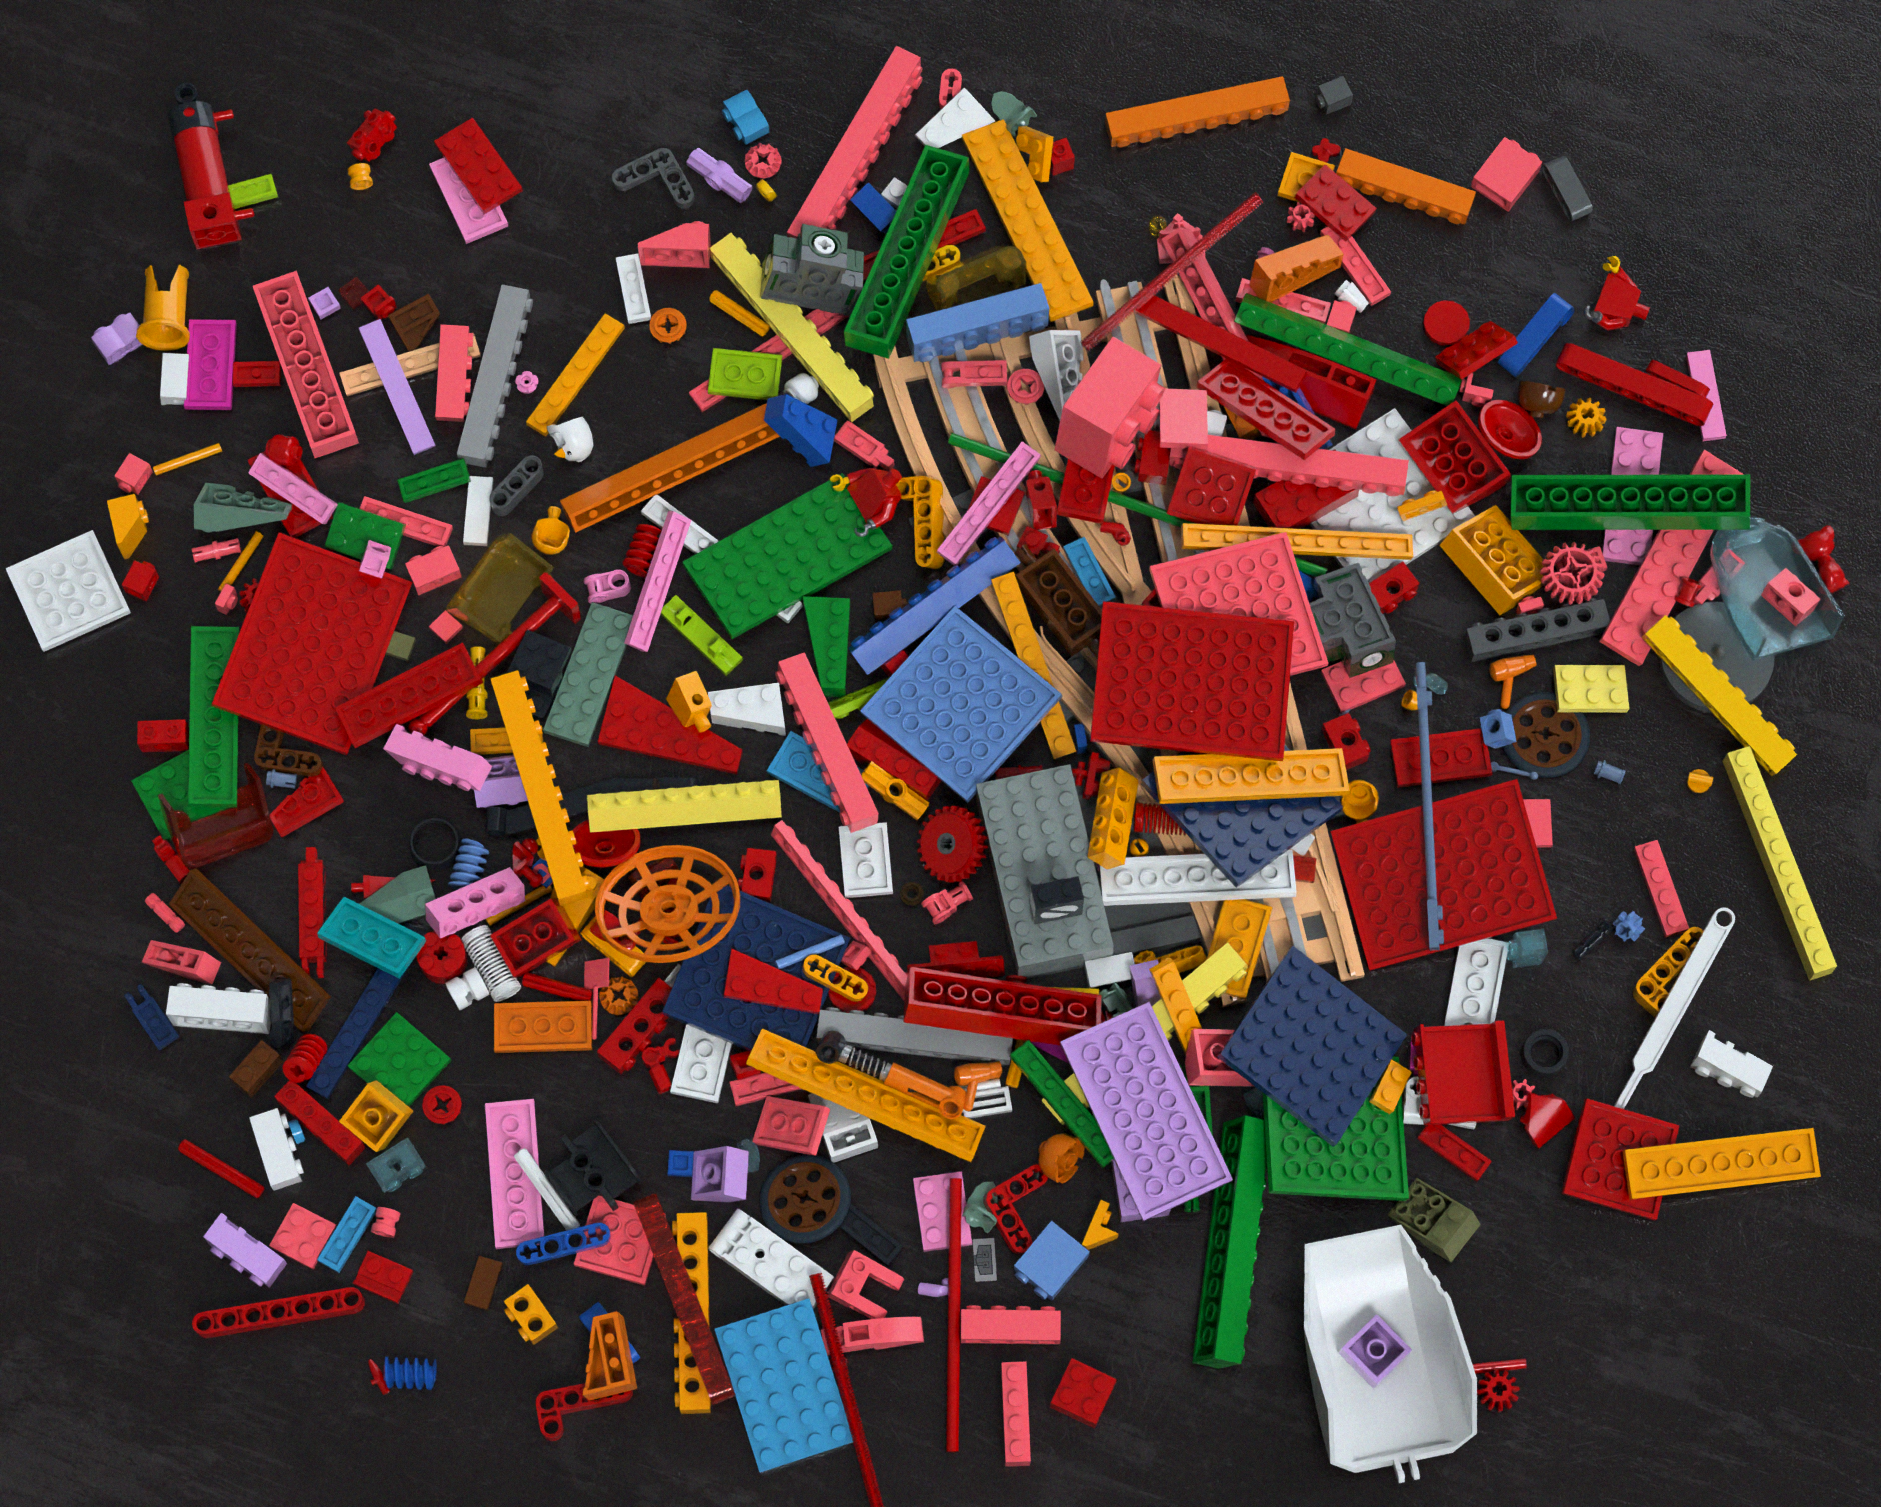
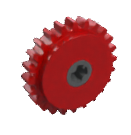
[917,806,988,882]

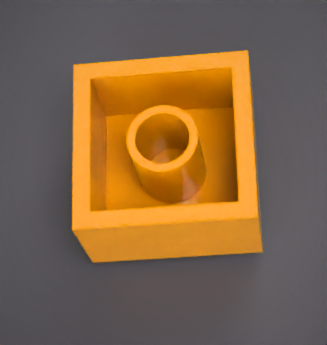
[339,1080,413,1152]

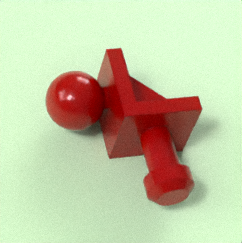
[511,838,543,888]

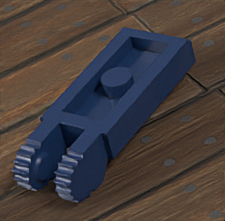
[124,984,179,1051]

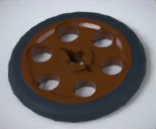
[1503,692,1590,778]
[760,1155,851,1243]

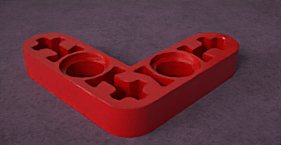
[983,1164,1048,1254]

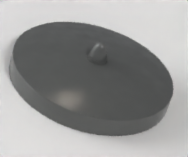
[1659,602,1774,713]

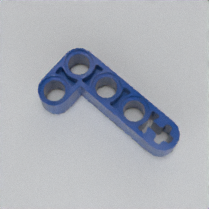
[1498,293,1575,378]

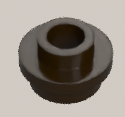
[900,882,924,906]

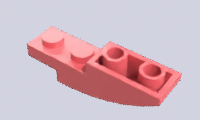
[821,1317,924,1355]

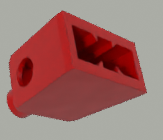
[1026,470,1057,531]

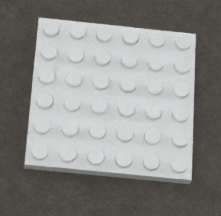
[1310,408,1475,583]

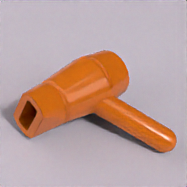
[1489,655,1537,709]
[954,1061,1002,1111]

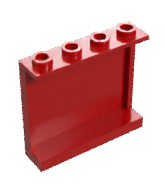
[1411,1020,1515,1125]

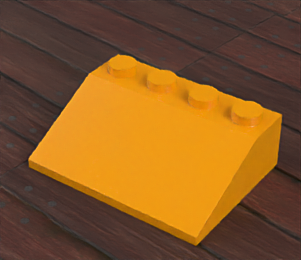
[1439,505,1555,615]

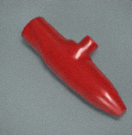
[368,1359,390,1395]

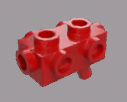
[347,108,397,162]

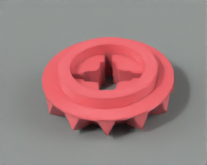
[745,143,781,178]
[1007,369,1044,405]

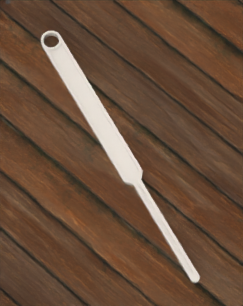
[1614,908,1735,1109]

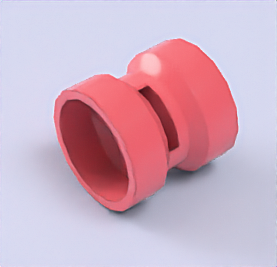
[371,1207,401,1238]

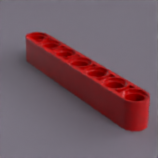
[1555,343,1713,426]
[192,1287,365,1338]

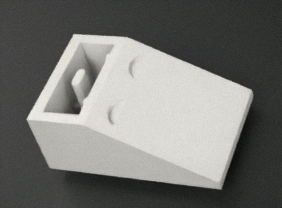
[808,1093,878,1163]

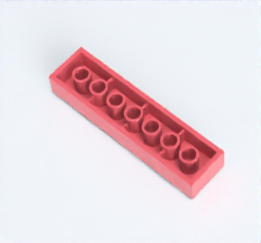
[253,271,359,458]

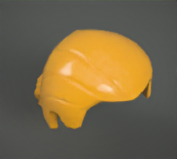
[531,506,570,555]
[1341,780,1379,824]

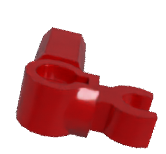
[152,835,190,884]
[642,1038,680,1094]

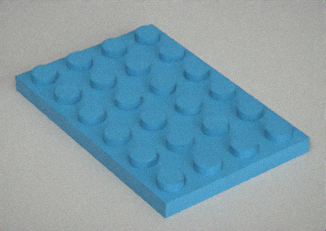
[715,1298,854,1472]

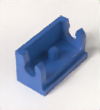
[850,182,896,234]

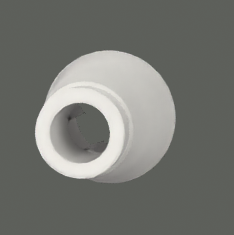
[1335,280,1369,313]

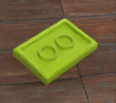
[708,348,782,400]

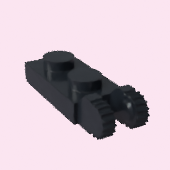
[269,978,294,1049]

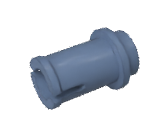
[1593,760,1626,784]
[266,769,297,789]

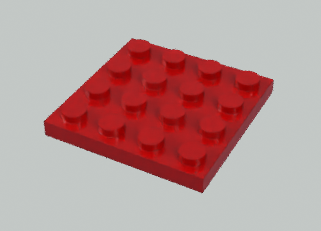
[1561,1099,1680,1220]

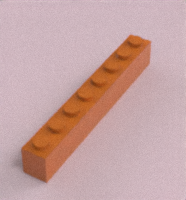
[1105,76,1290,147]

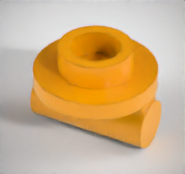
[1687,769,1713,793]

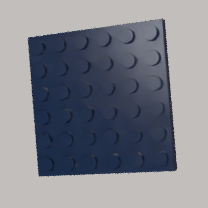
[1141,745,1343,888]
[661,885,850,1051]
[1217,946,1407,1147]

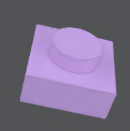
[308,287,341,320]

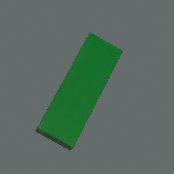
[397,458,471,503]

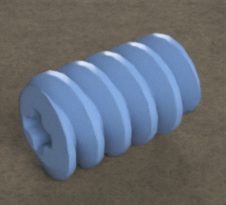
[448,839,489,890]

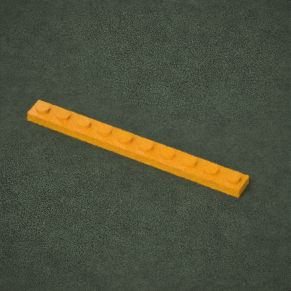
[1181,523,1413,560]

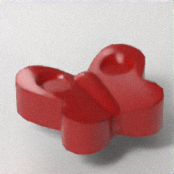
[1312,138,1341,163]

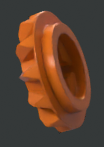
[649,308,687,344]
[600,976,638,1015]

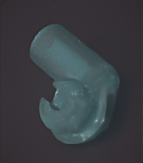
[1413,674,1448,695]

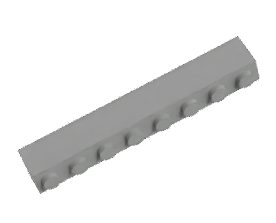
[457,285,533,468]
[817,1007,1013,1066]

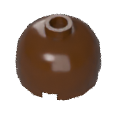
[1518,380,1566,418]

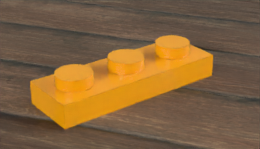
[470,726,543,755]

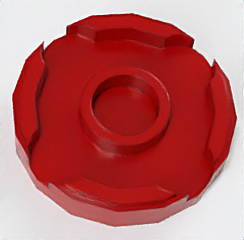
[1423,300,1470,346]
[829,967,876,1013]

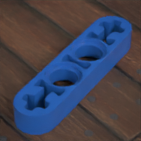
[516,1223,611,1265]

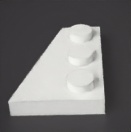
[915,88,995,148]

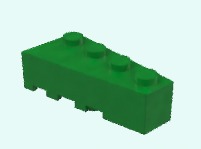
[803,596,850,697]

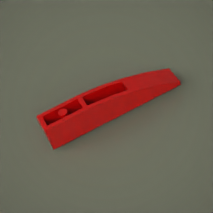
[1246,335,1377,429]

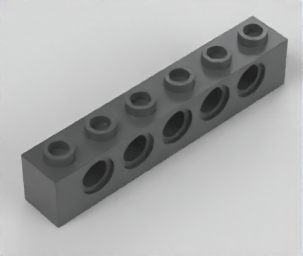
[1464,598,1610,662]

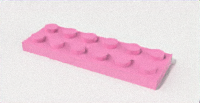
[1602,427,1663,566]
[485,1099,545,1249]

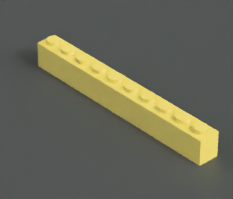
[709,233,874,422]
[1723,746,1837,981]
[1042,942,1248,1125]

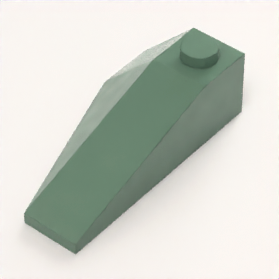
[194,483,292,532]
[360,865,436,924]

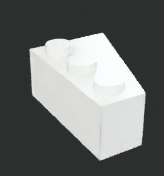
[708,683,786,736]
[1690,1030,1773,1098]

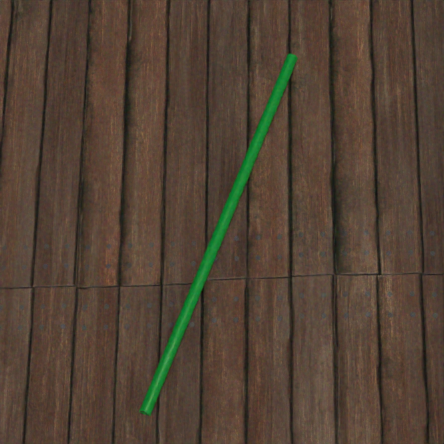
[948,433,1327,577]

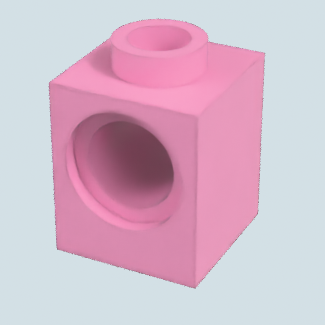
[359,540,391,578]

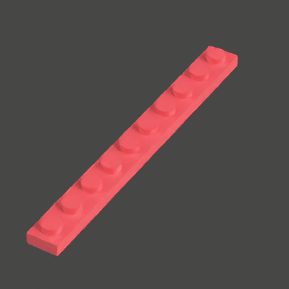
[771,821,908,1001]

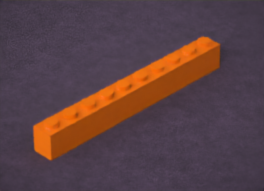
[560,403,780,533]

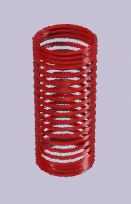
[1134,802,1186,836]

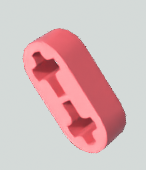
[939,68,962,109]

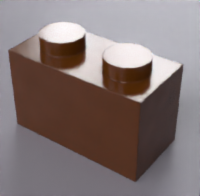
[229,1040,284,1098]

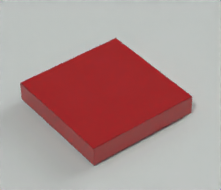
[967,476,1025,536]

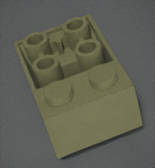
[1387,1178,1481,1262]

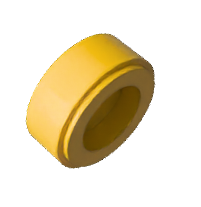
[756,179,777,202]

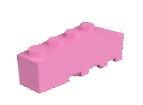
[383,724,492,791]

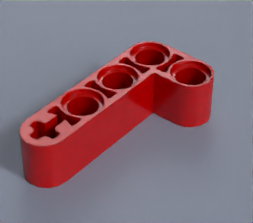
[536,1383,633,1441]

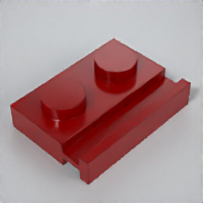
[353,1251,414,1304]

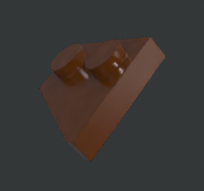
[388,294,440,352]

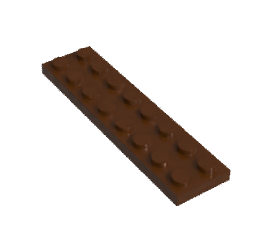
[169,868,331,1033]

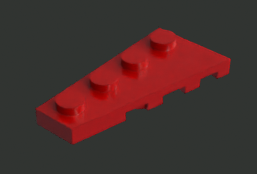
[723,948,823,1014]

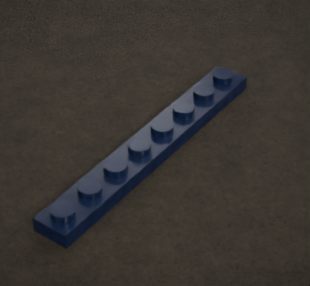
[306,922,426,1100]

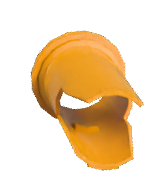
[136,265,190,351]

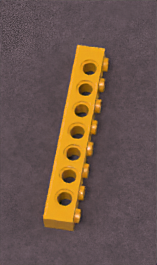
[672,1213,711,1414]

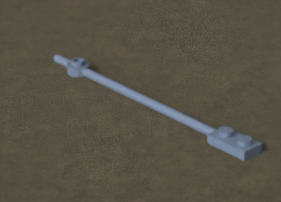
[1416,662,1444,951]

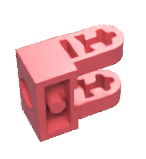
[827,1250,904,1319]

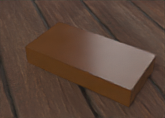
[464,1256,503,1311]

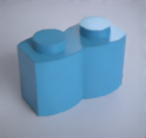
[721,90,769,145]

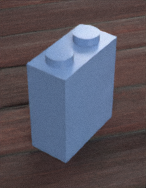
[1014,1221,1090,1301]

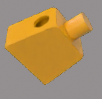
[666,671,712,732]

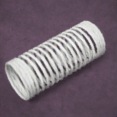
[461,925,521,1002]

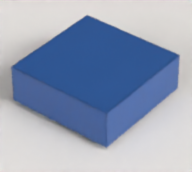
[1074,724,1087,754]
[668,1150,694,1177]

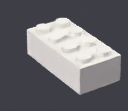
[166,983,271,1034]

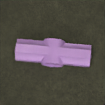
[686,148,753,203]

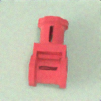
[921,881,973,925]

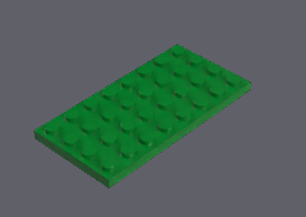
[683,473,892,639]

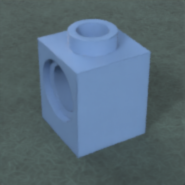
[1480,709,1517,749]

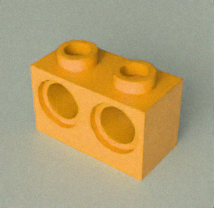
[504,1284,558,1345]

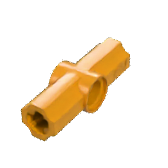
[861,761,929,820]

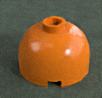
[1038,1133,1085,1184]

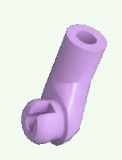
[918,1278,948,1297]

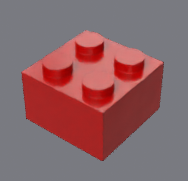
[1050,1358,1117,1429]

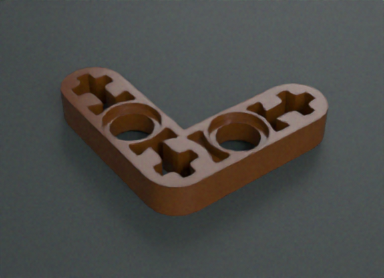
[254,724,324,777]

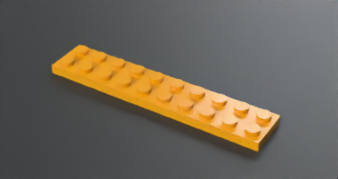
[962,119,1093,322]
[746,1029,985,1162]

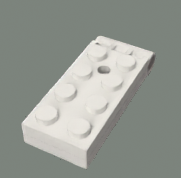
[708,1209,834,1309]

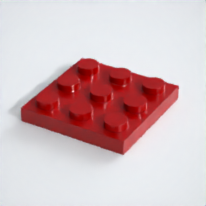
[1167,446,1256,526]

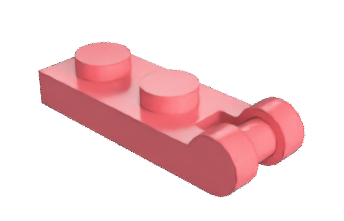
[941,360,1007,389]

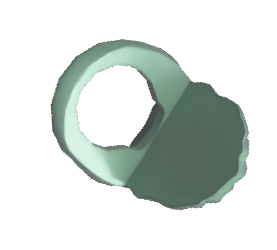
[991,91,1037,136]
[962,1182,998,1233]

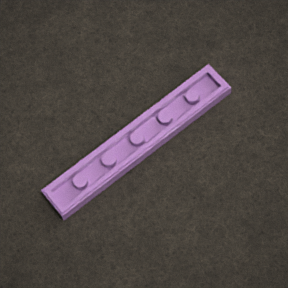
[359,319,435,455]

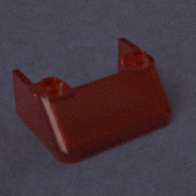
[158,763,273,869]

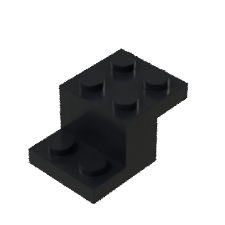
[507,630,571,721]

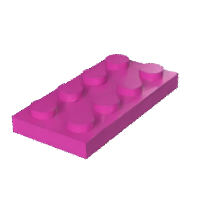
[184,320,237,410]

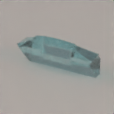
[737,1139,760,1173]

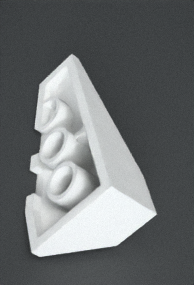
[1029,330,1084,420]

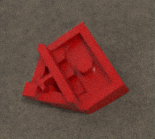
[1520,1093,1575,1148]

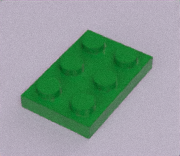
[324,502,406,569]

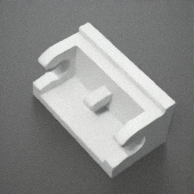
[160,353,189,405]
[1084,952,1135,988]

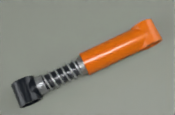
[816,1030,966,1119]

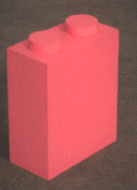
[1471,137,1542,212]

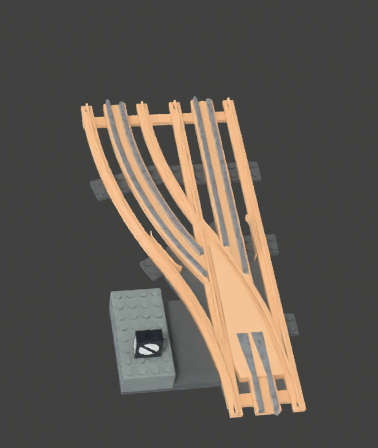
[873,274,1365,1007]

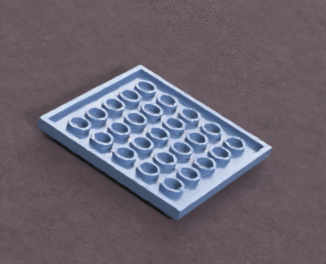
[860,606,1063,803]

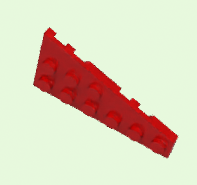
[598,676,743,774]

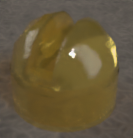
[1148,216,1167,236]

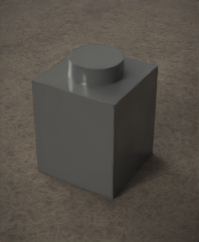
[1315,76,1353,115]

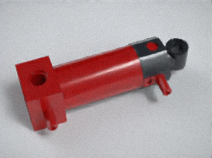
[168,83,255,249]

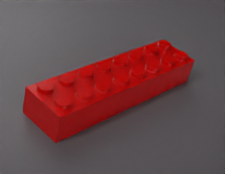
[903,967,1101,1046]

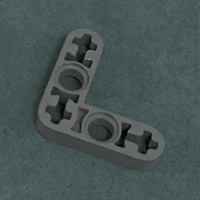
[612,148,695,209]

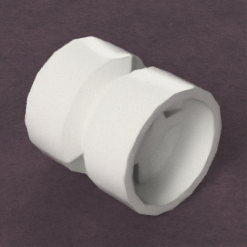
[445,967,490,1010]

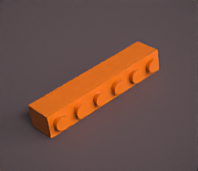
[1336,148,1476,225]

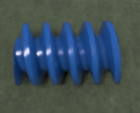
[384,1357,437,1390]

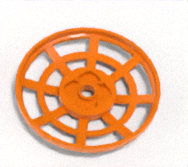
[595,845,740,963]

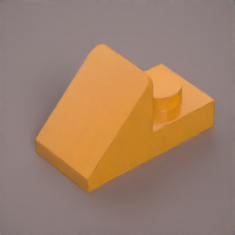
[1082,1200,1118,1250]

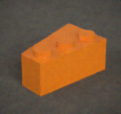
[583,1311,637,1401]

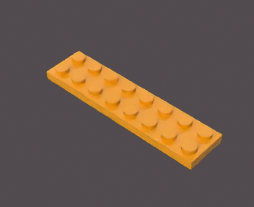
[1153,748,1350,804]
[1623,1128,1821,1199]

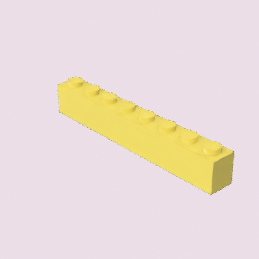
[587,780,782,832]

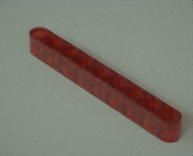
[633,1193,736,1405]

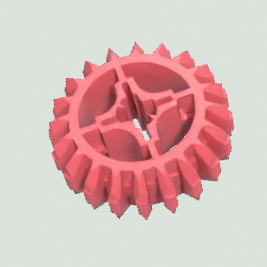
[1540,542,1604,605]

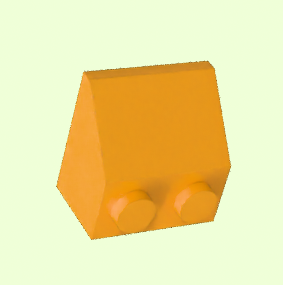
[107,494,149,560]

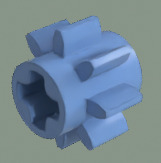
[1613,911,1645,941]

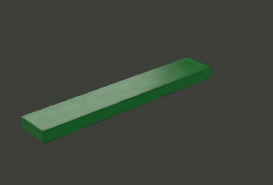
[1009,1040,1114,1168]

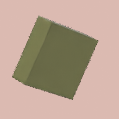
[386,631,416,662]

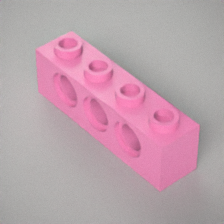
[425,867,525,938]

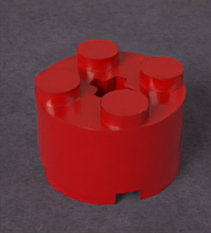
[417,931,468,984]

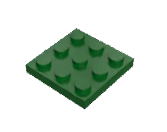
[131,750,229,842]
[348,1012,451,1107]

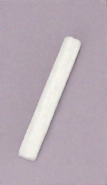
[514,1148,580,1231]

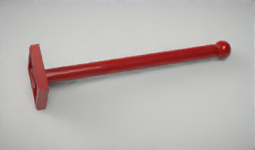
[408,572,581,736]

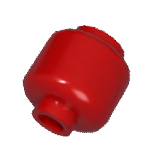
[265,434,302,467]

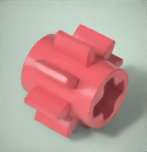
[1286,202,1315,232]
[1512,1079,1535,1110]

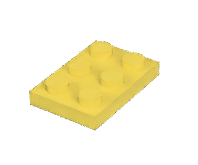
[1553,665,1629,713]

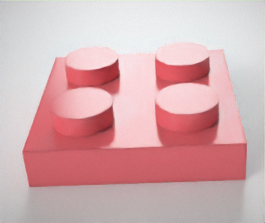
[269,1203,337,1269]

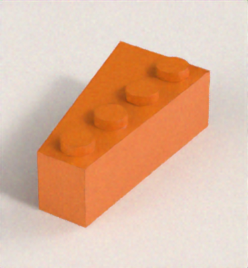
[1249,235,1344,302]

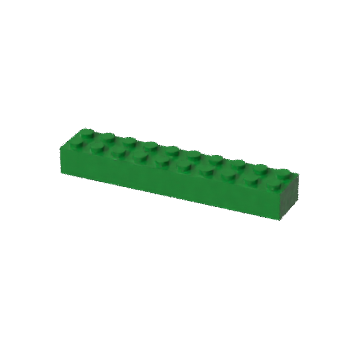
[844,145,970,359]
[1511,474,1750,530]
[1192,1115,1267,1369]

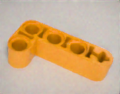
[896,476,945,569]
[1633,927,1703,1018]

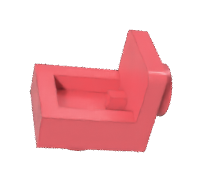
[1459,373,1494,407]

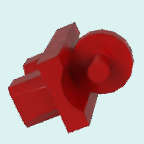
[1071,752,1110,800]

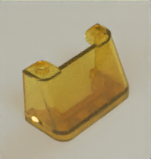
[926,245,1026,311]
[446,533,554,643]

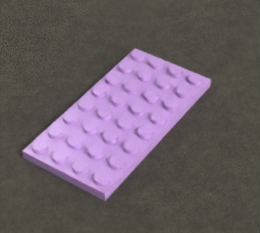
[1060,1002,1233,1221]

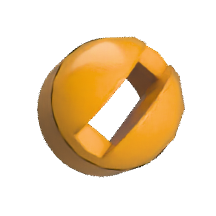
[1112,473,1131,492]
[1401,690,1418,711]
[1129,838,1149,857]

